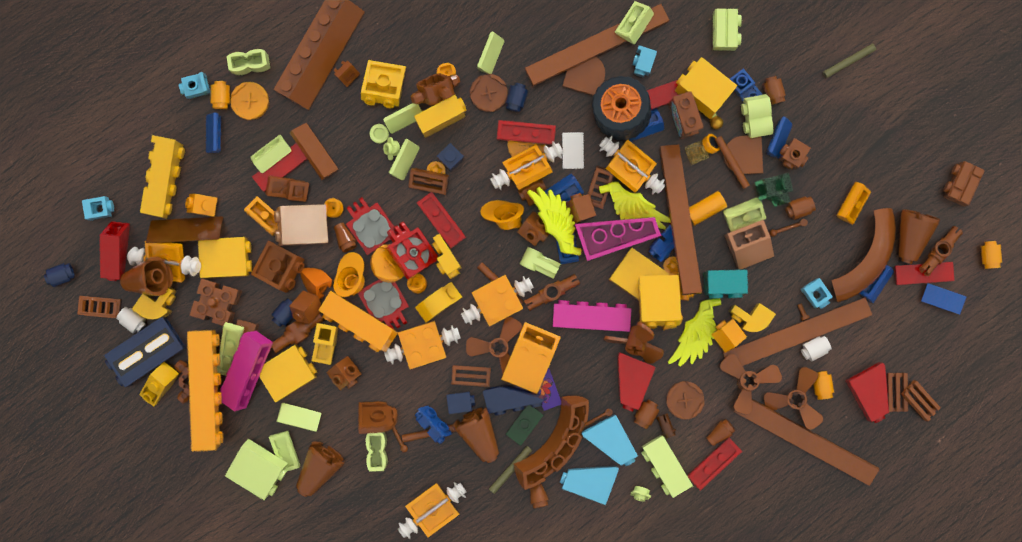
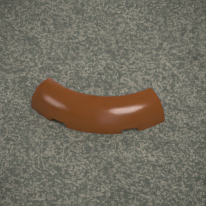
[832,208,896,302]
[514,396,589,490]

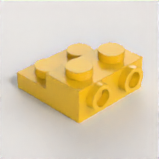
[361,60,406,108]
[432,234,461,279]

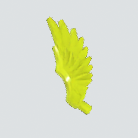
[599,182,671,230]
[527,187,582,256]
[668,298,721,367]

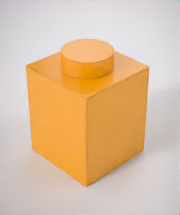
[711,319,747,353]

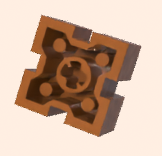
[190,278,242,326]

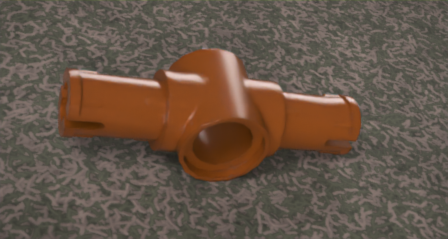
[919,226,963,276]
[524,273,580,311]
[271,314,324,353]

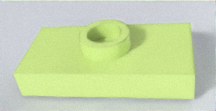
[269,431,300,471]

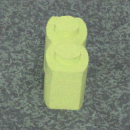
[227,49,270,75]
[741,94,773,138]
[366,432,388,471]

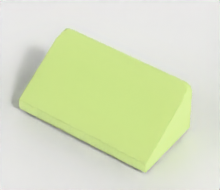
[615,1,654,44]
[477,32,504,74]
[383,103,422,134]
[250,135,292,173]
[389,139,419,180]
[723,198,766,232]

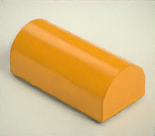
[836,182,871,225]
[689,191,727,227]
[244,196,278,236]

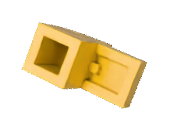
[415,282,462,322]
[132,287,177,320]
[728,303,776,332]
[312,323,338,365]

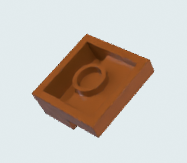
[251,240,305,293]

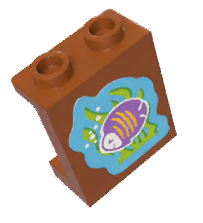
[668,91,703,140]

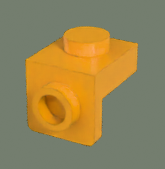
[185,194,217,217]

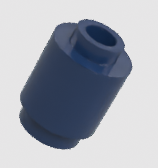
[505,83,528,112]
[44,263,75,287]
[271,298,293,327]

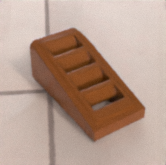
[588,166,614,209]
[77,296,121,318]

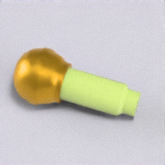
[710,113,723,129]

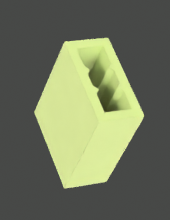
[225,439,288,500]

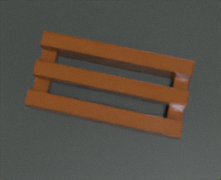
[409,168,449,195]
[451,365,491,387]
[887,373,908,412]
[901,380,940,422]

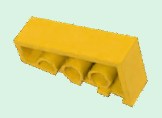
[140,135,185,219]

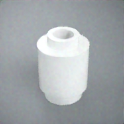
[116,307,146,334]
[801,336,832,362]

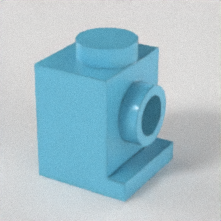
[632,45,657,77]
[179,72,210,99]
[82,196,114,221]
[800,278,833,309]

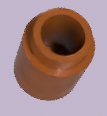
[762,76,786,105]
[785,196,816,220]
[634,399,660,429]

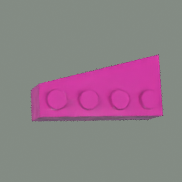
[575,217,661,261]

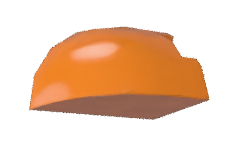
[300,268,332,299]

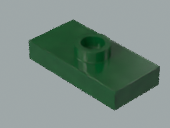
[505,405,544,446]

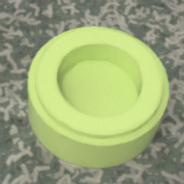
[370,124,389,144]

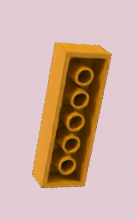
[187,330,223,451]

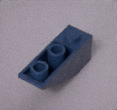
[483,384,547,415]

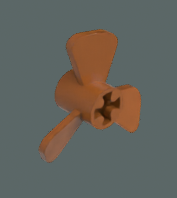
[466,317,522,373]
[604,322,664,364]
[720,354,782,415]
[764,367,823,430]

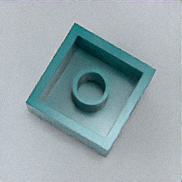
[703,270,748,299]

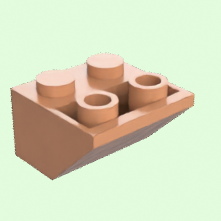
[724,220,774,270]

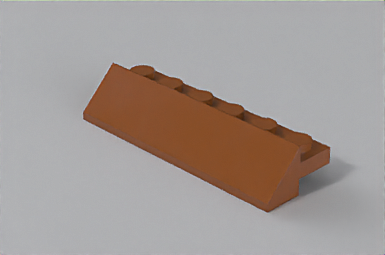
[273,0,365,110]

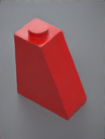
[100,222,130,281]
[617,352,656,412]
[845,362,889,423]

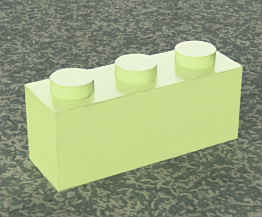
[641,435,693,498]

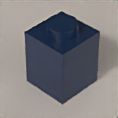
[437,143,465,172]
[447,391,475,414]

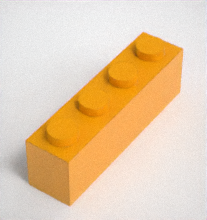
[318,291,398,352]

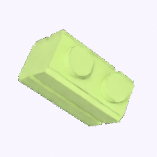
[713,9,742,51]

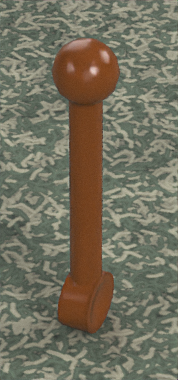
[769,219,808,237]
[583,409,613,430]
[392,426,408,452]

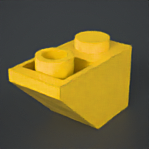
[139,362,179,407]

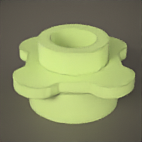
[383,137,400,160]
[630,486,651,502]

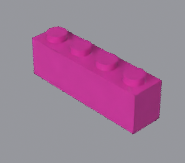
[552,300,631,332]
[220,331,273,411]

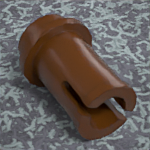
[656,413,676,439]

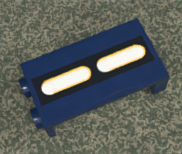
[104,317,187,387]

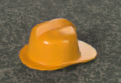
[480,200,524,230]
[333,252,365,297]

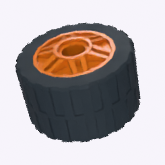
[592,76,651,140]

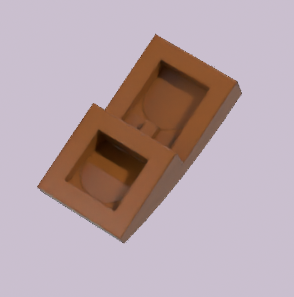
[265,176,309,202]

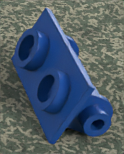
[648,225,674,262]
[415,406,452,444]

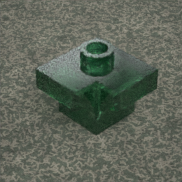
[755,173,793,207]

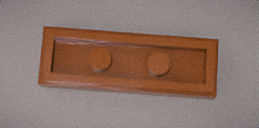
[290,123,339,180]

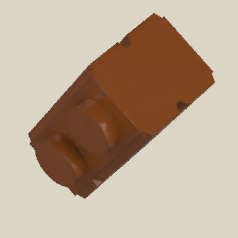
[943,161,985,207]

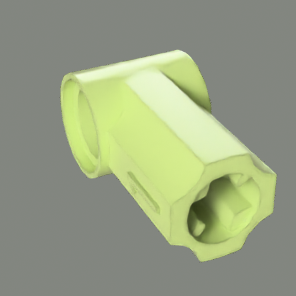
[520,247,561,279]

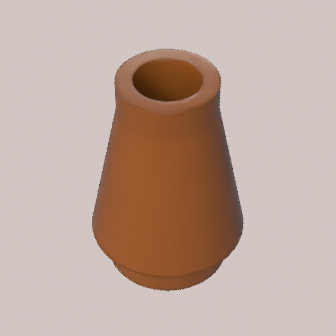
[334,223,357,253]
[706,419,736,446]
[530,483,549,509]

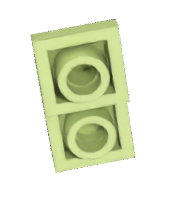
[276,403,321,432]

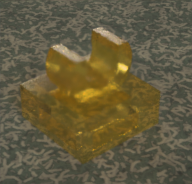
[684,140,710,166]

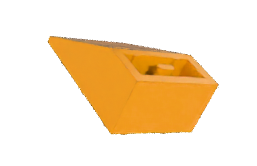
[501,322,561,394]

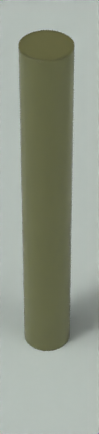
[823,43,876,78]
[489,446,533,494]

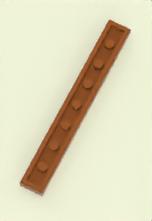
[525,4,670,86]
[659,144,702,295]
[722,297,872,366]
[734,399,879,486]

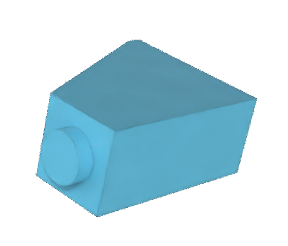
[582,414,638,466]
[559,466,619,505]

